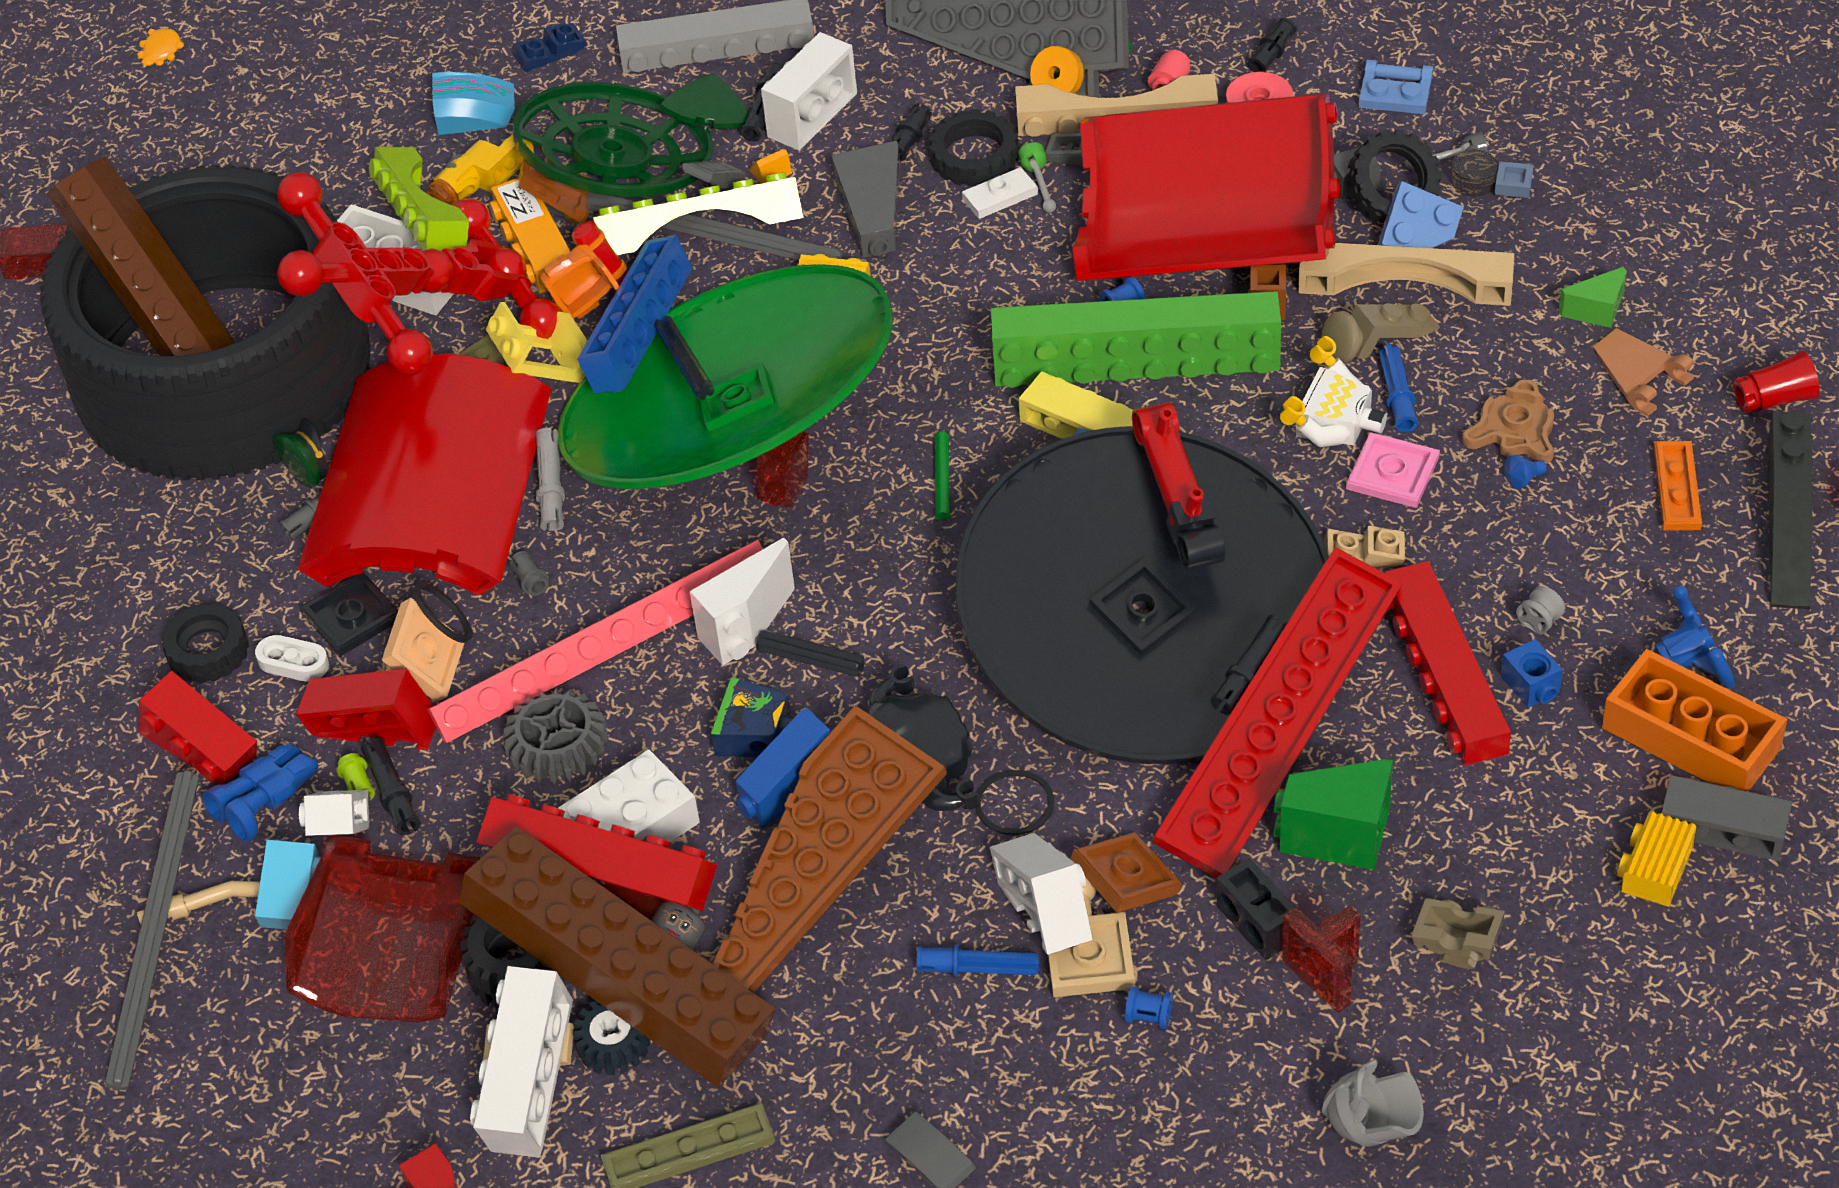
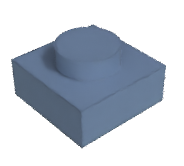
[1495,161,1534,198]

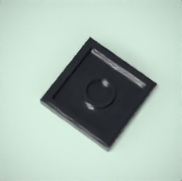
[299,572,398,657]

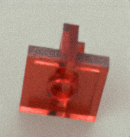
[1282,905,1361,1013]

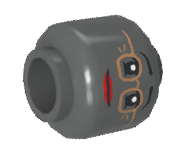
[651,901,706,950]

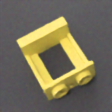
[486,302,587,383]

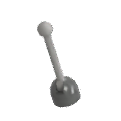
[1405,131,1488,170]

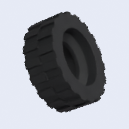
[161,603,249,683]

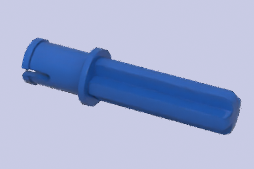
[1379,344,1418,432]
[917,944,1040,977]

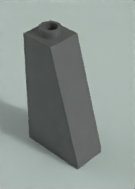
[831,141,900,258]

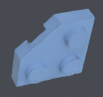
[1378,181,1464,248]

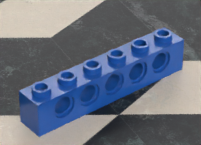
[577,235,692,394]

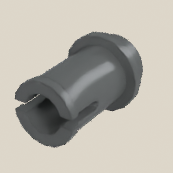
[279,498,318,541]
[509,551,549,596]

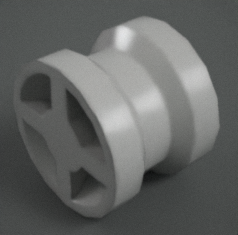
[1516,586,1566,635]

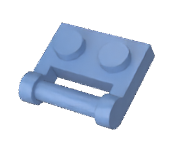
[1359,59,1434,114]

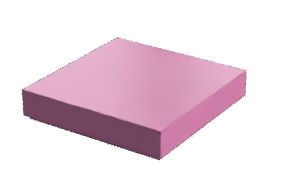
[1346,432,1440,508]

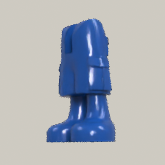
[202,743,319,844]

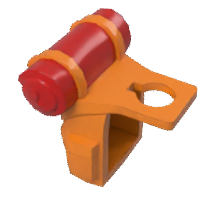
[540,220,628,319]

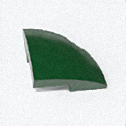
[660,73,749,129]

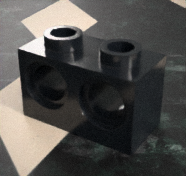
[1217,858,1300,960]

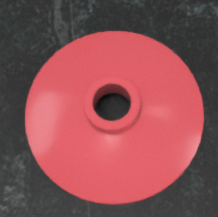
[1226,72,1293,103]

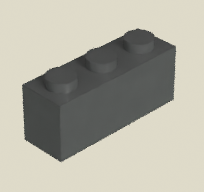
[1661,775,1792,861]

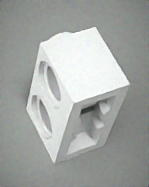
[299,790,369,836]

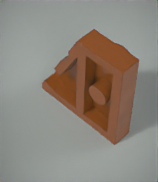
[518,159,589,223]

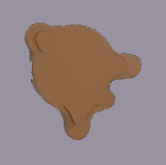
[1462,380,1554,463]

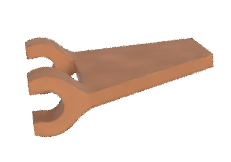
[1593,328,1694,417]

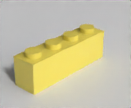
[1019,371,1133,439]

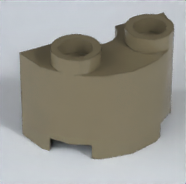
[1411,898,1505,969]

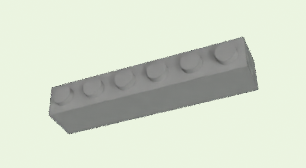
[616,0,814,73]

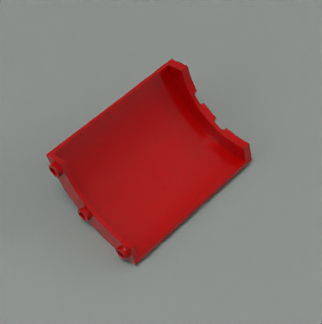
[1072,93,1340,281]
[297,353,552,595]

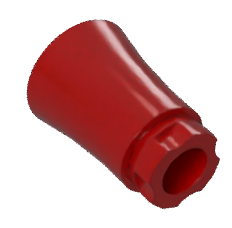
[1733,351,1820,413]

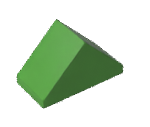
[1559,267,1627,328]

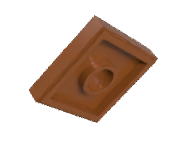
[1070,832,1183,913]

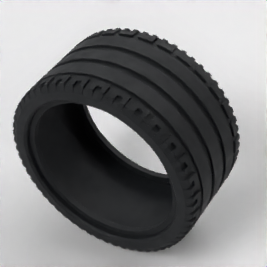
[40,165,371,481]

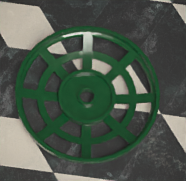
[513,82,714,197]

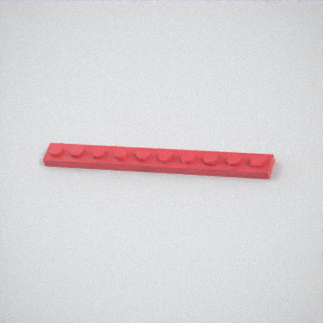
[427,540,763,743]

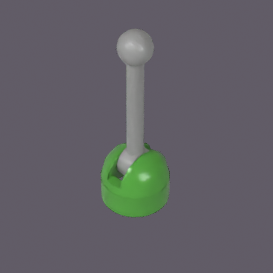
[1018,142,1056,213]

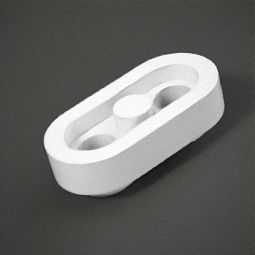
[255,635,329,682]

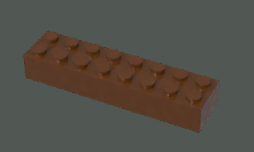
[459,826,775,1088]

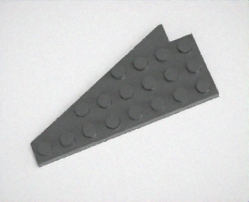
[885,0,1129,98]

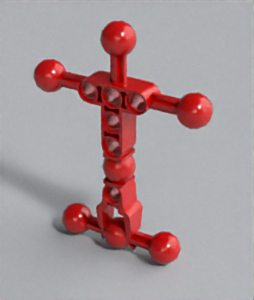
[277,171,561,375]

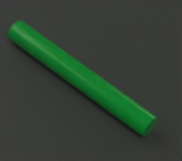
[934,431,950,520]

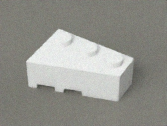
[990,833,1093,955]

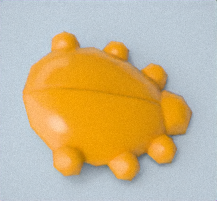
[137,28,184,66]

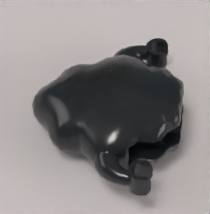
[867,664,981,811]

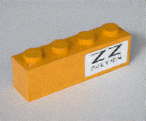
[489,178,571,294]

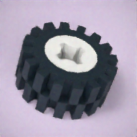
[573,1000,651,1075]

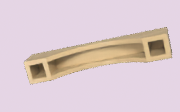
[1015,74,1218,137]
[1299,243,1514,306]

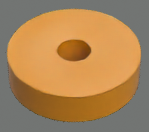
[1030,46,1084,94]

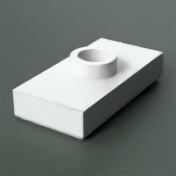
[962,167,1038,219]

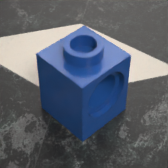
[1501,639,1563,708]

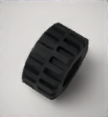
[460,915,563,1009]

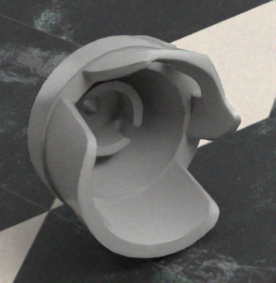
[1322,1059,1424,1147]

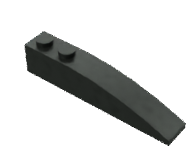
[1768,411,1813,609]

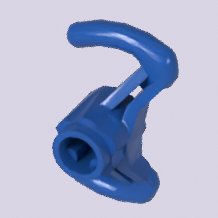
[1655,585,1735,690]

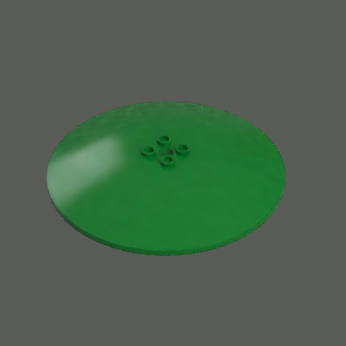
[558,264,893,489]

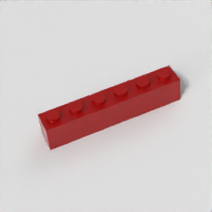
[1385,561,1511,766]
[476,794,717,912]

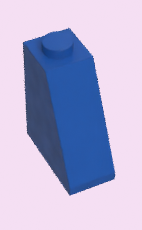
[735,707,830,827]

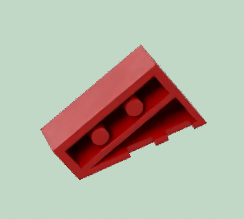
[296,669,436,751]
[139,671,257,785]

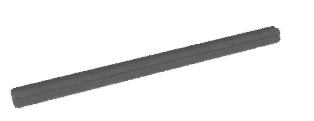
[587,192,842,261]
[105,770,199,1091]

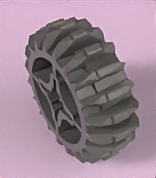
[503,688,608,785]

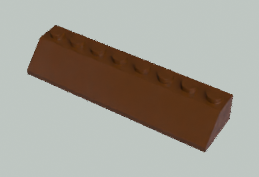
[47,156,235,356]

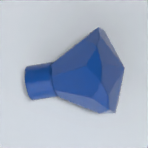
[1504,455,1547,489]

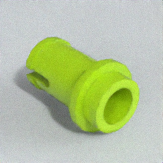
[337,753,375,798]

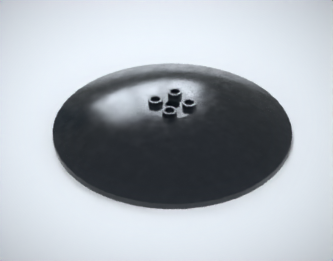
[956,426,1329,764]

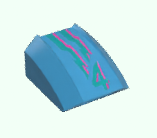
[432,72,515,135]

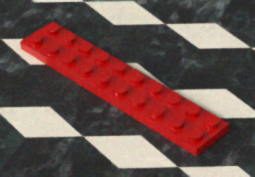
[1152,547,1403,879]

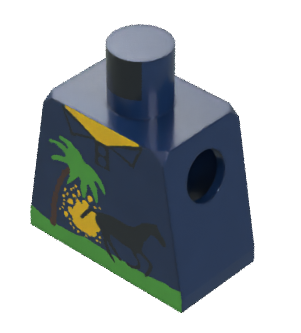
[711,677,795,757]

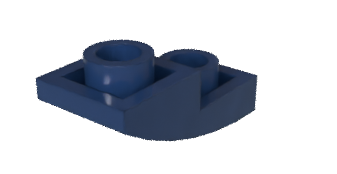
[512,23,586,72]

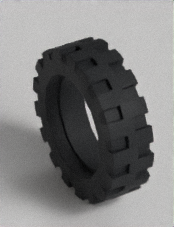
[929,109,1019,186]
[1346,130,1442,224]

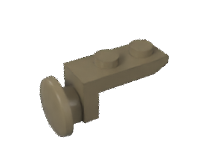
[1321,303,1440,364]

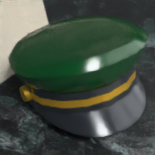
[272,418,329,489]

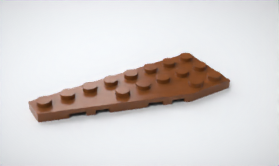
[713,705,947,993]

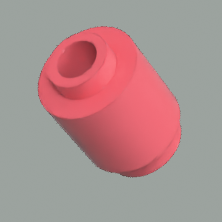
[1148,50,1190,91]

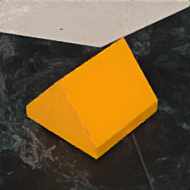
[749,149,792,183]

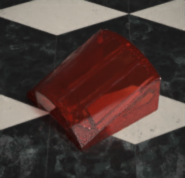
[285,835,482,1023]

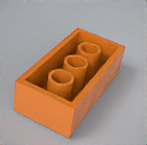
[1602,649,1787,792]

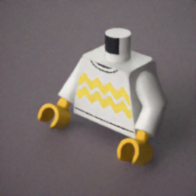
[1280,336,1387,447]

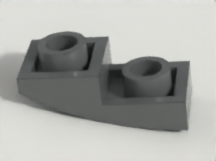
[885,1111,976,1188]

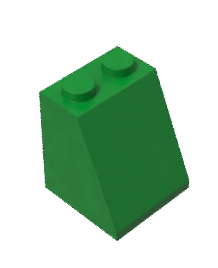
[1274,759,1393,870]

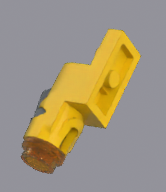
[427,134,534,206]

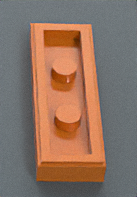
[1654,441,1702,530]

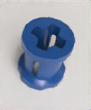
[1099,276,1145,302]
[1125,986,1173,1030]

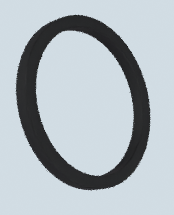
[413,582,472,643]
[975,770,1054,835]

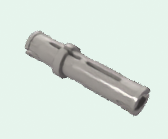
[535,428,565,531]

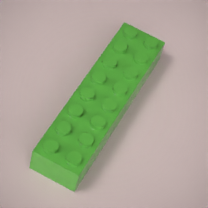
[991,291,1281,388]

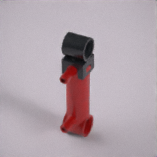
[1131,402,1225,569]

